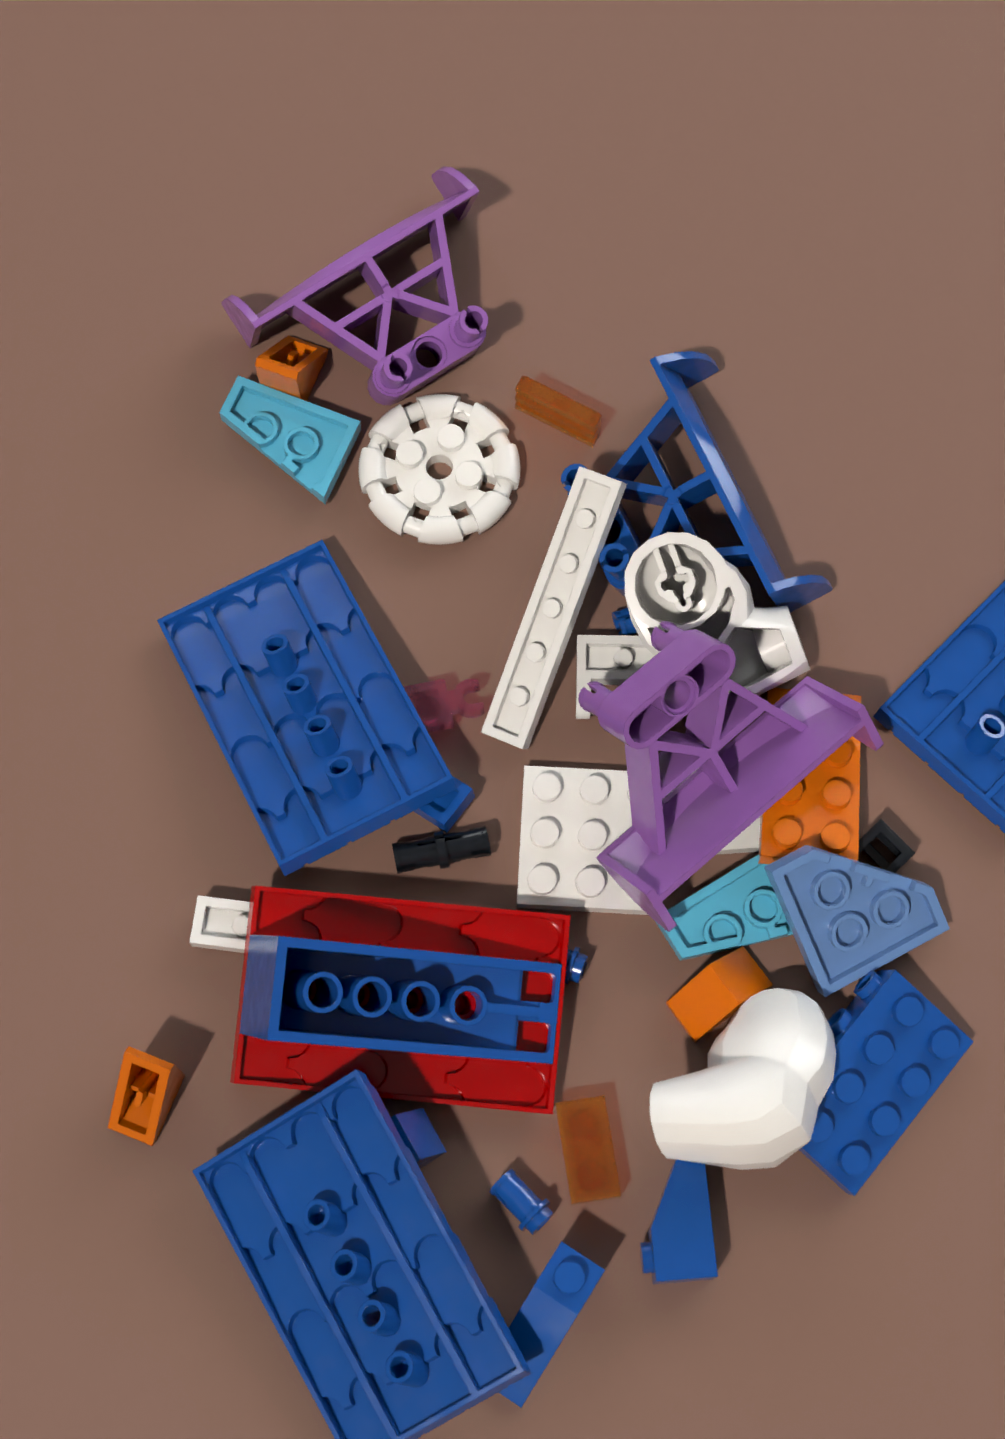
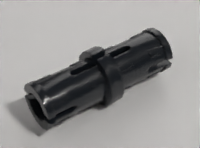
[392,825,491,874]

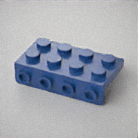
[799,970,974,1196]

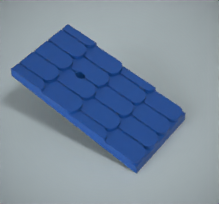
[157,540,458,876]
[873,581,1005,833]
[192,1069,532,1439]

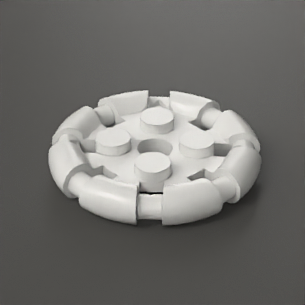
[358,394,521,545]

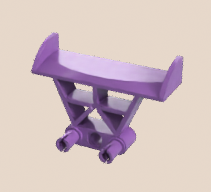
[221,166,488,405]
[578,621,884,932]

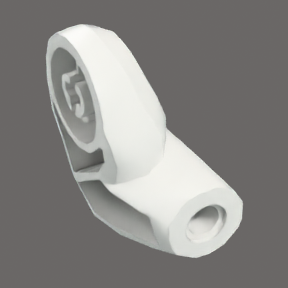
[625,532,810,696]
[650,988,836,1170]

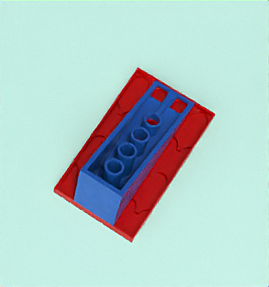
[230,886,571,1115]

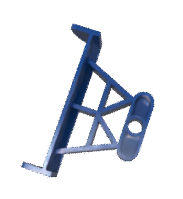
[561,351,833,613]

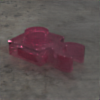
[403,679,484,733]

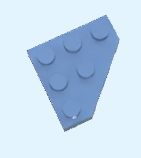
[764,844,950,997]

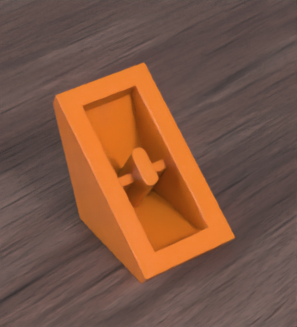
[255,335,329,401]
[666,946,773,1043]
[108,1046,185,1146]

